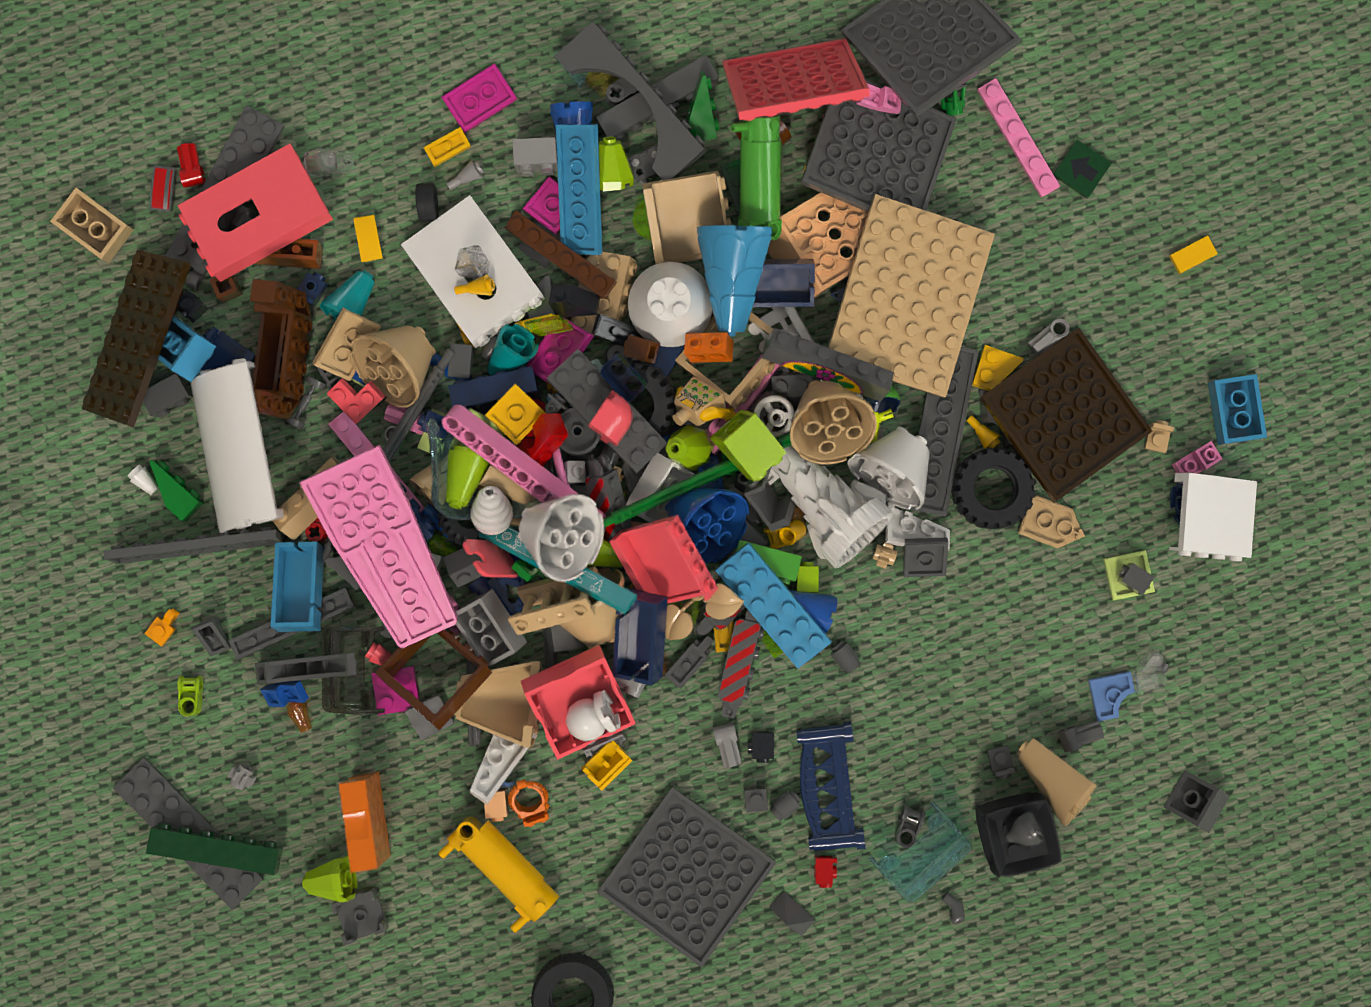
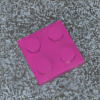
[371,666,420,715]

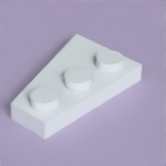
[885,502,950,551]

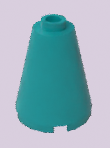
[319,270,375,322]
[487,324,538,376]

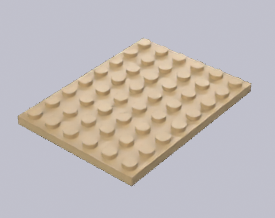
[828,194,995,398]

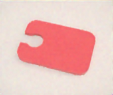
[463,539,518,578]

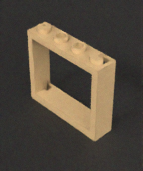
[675,312,776,411]

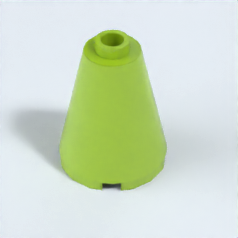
[446,446,490,509]

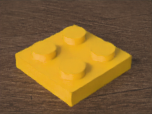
[485,384,546,445]

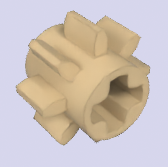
[872,541,898,569]

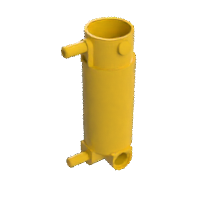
[438,816,559,933]

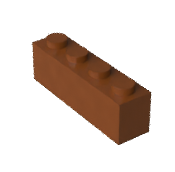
[254,239,323,269]

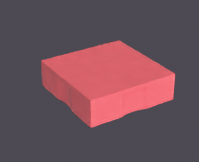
[520,645,636,760]

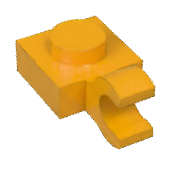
[144,608,180,646]

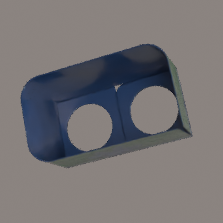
[600,353,648,402]

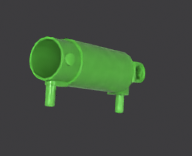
[730,114,782,240]

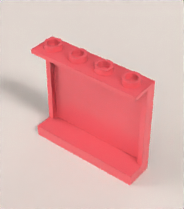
[609,515,718,604]

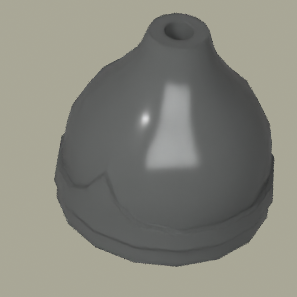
[1006,811,1043,846]

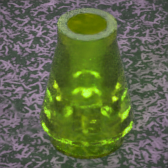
[428,533,458,557]

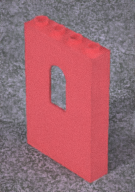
[177,144,333,282]

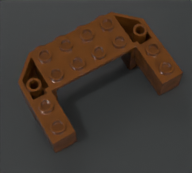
[250,279,313,419]

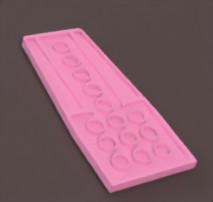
[300,445,458,648]

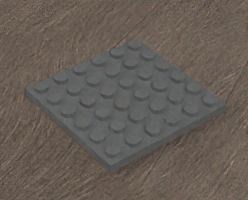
[841,0,1021,118]
[800,79,957,212]
[597,786,777,968]

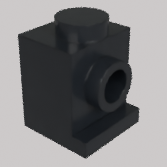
[177,290,209,323]

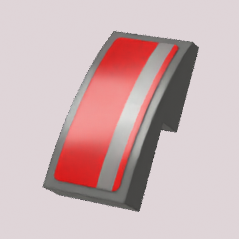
[149,165,176,212]

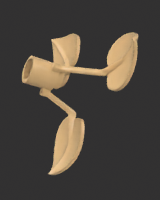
[665,583,744,640]

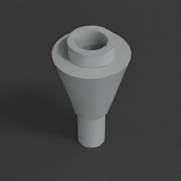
[446,160,484,190]

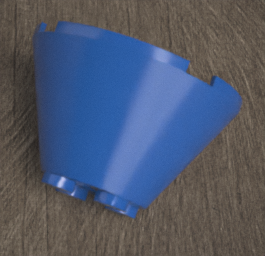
[665,487,749,564]

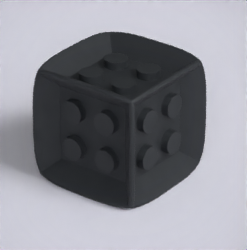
[975,792,1062,877]

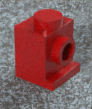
[814,855,837,888]

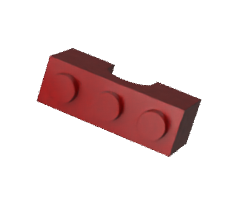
[516,414,568,466]

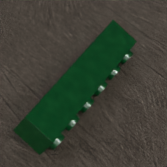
[146,823,283,875]

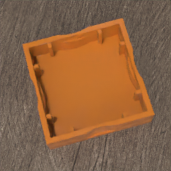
[339,771,391,873]

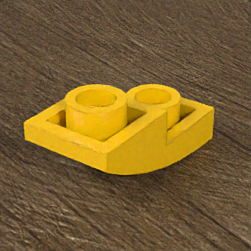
[353,214,383,262]

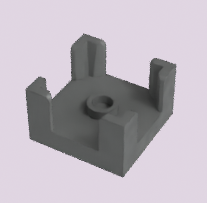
[331,887,389,946]

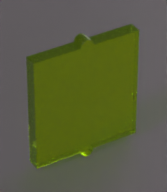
[524,315,573,336]

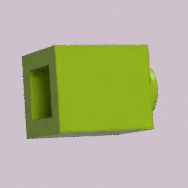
[796,562,819,592]

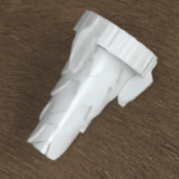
[772,445,893,568]

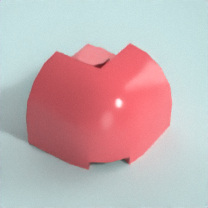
[588,391,632,446]

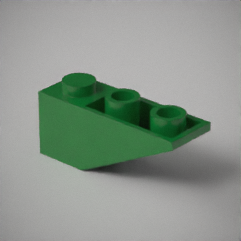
[686,71,719,141]
[150,459,204,522]

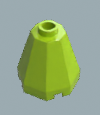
[598,136,634,191]
[666,424,714,471]
[302,855,358,902]

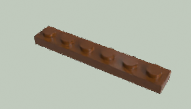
[504,210,617,299]

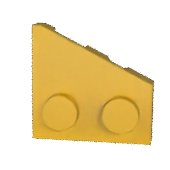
[972,345,1024,391]

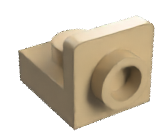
[1144,420,1174,453]

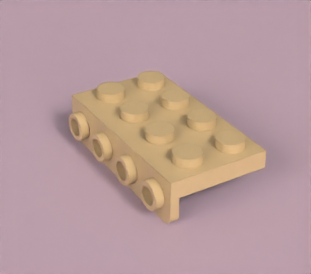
[570,251,638,338]

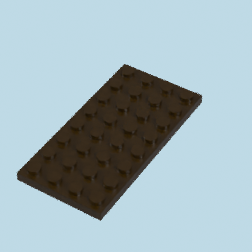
[82,250,191,428]

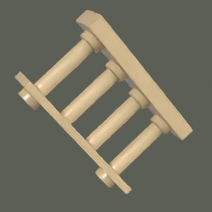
[508,566,600,635]

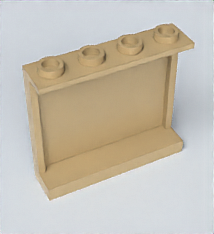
[642,171,731,264]

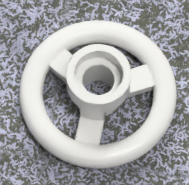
[754,395,795,438]

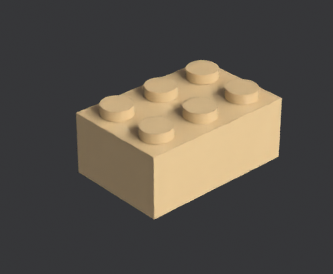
[50,188,134,263]

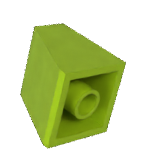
[710,410,787,482]

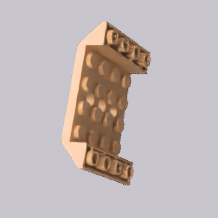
[767,193,868,298]

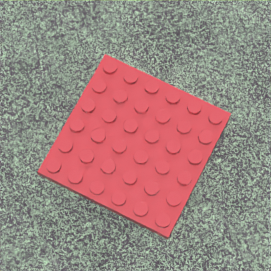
[722,38,870,121]

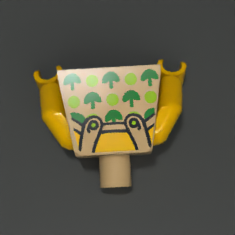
[673,377,737,426]

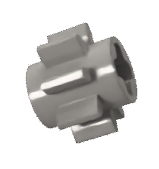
[227,764,256,790]

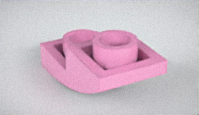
[1172,441,1222,474]

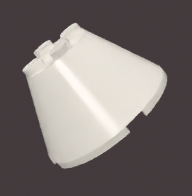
[628,262,713,347]
[847,427,930,510]
[518,494,604,581]

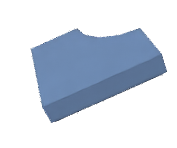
[1088,671,1135,721]

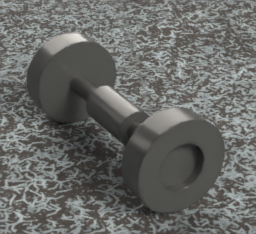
[283,375,326,430]

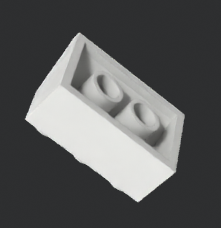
[626,453,696,522]

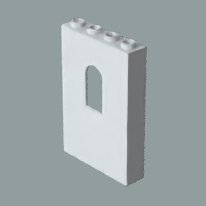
[401,195,545,348]

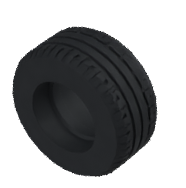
[531,953,614,1007]

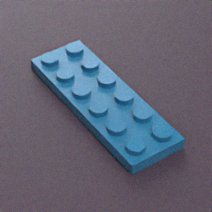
[556,124,602,255]
[715,542,832,669]

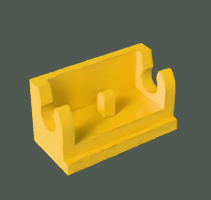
[581,740,632,791]

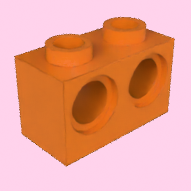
[684,332,734,363]

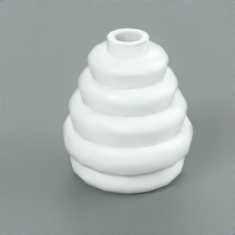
[470,486,513,535]

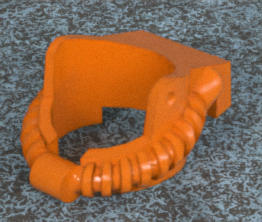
[507,779,550,827]

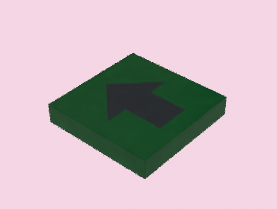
[1053,140,1112,199]

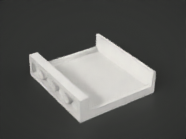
[1169,473,1257,561]

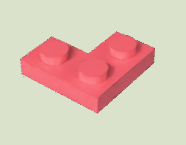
[326,378,386,424]

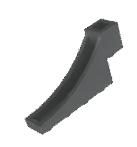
[255,653,357,684]

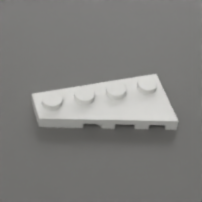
[470,734,538,805]

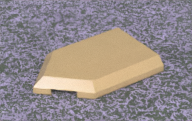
[1018,495,1085,549]

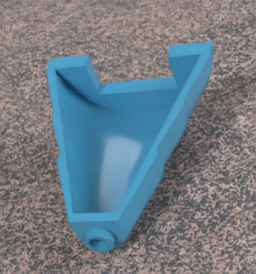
[697,226,772,336]

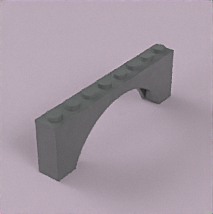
[555,21,706,180]

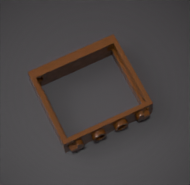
[375,630,492,730]

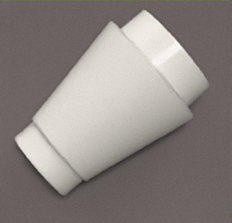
[128,464,159,495]

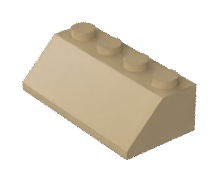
[272,455,340,540]

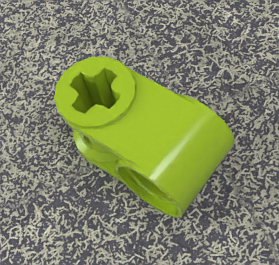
[177,675,203,716]

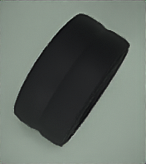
[415,182,438,222]

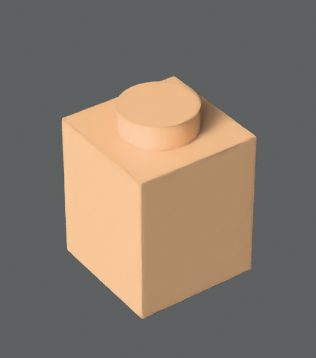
[484,789,509,822]

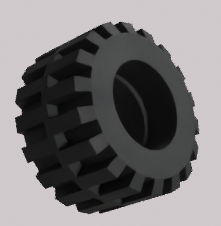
[437,493,484,547]

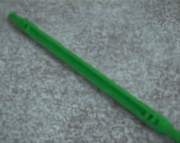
[603,432,792,528]

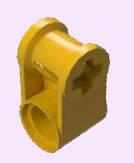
[763,520,806,549]

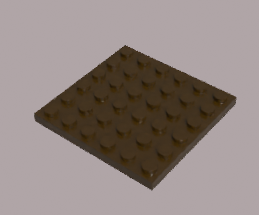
[979,328,1153,503]

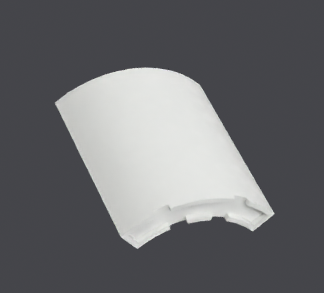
[190,359,284,534]

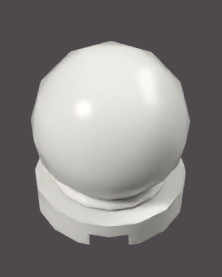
[565,690,621,741]

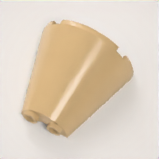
[454,661,543,748]
[1018,738,1096,827]

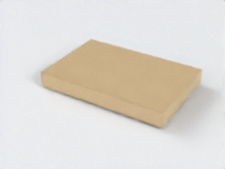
[312,308,381,381]

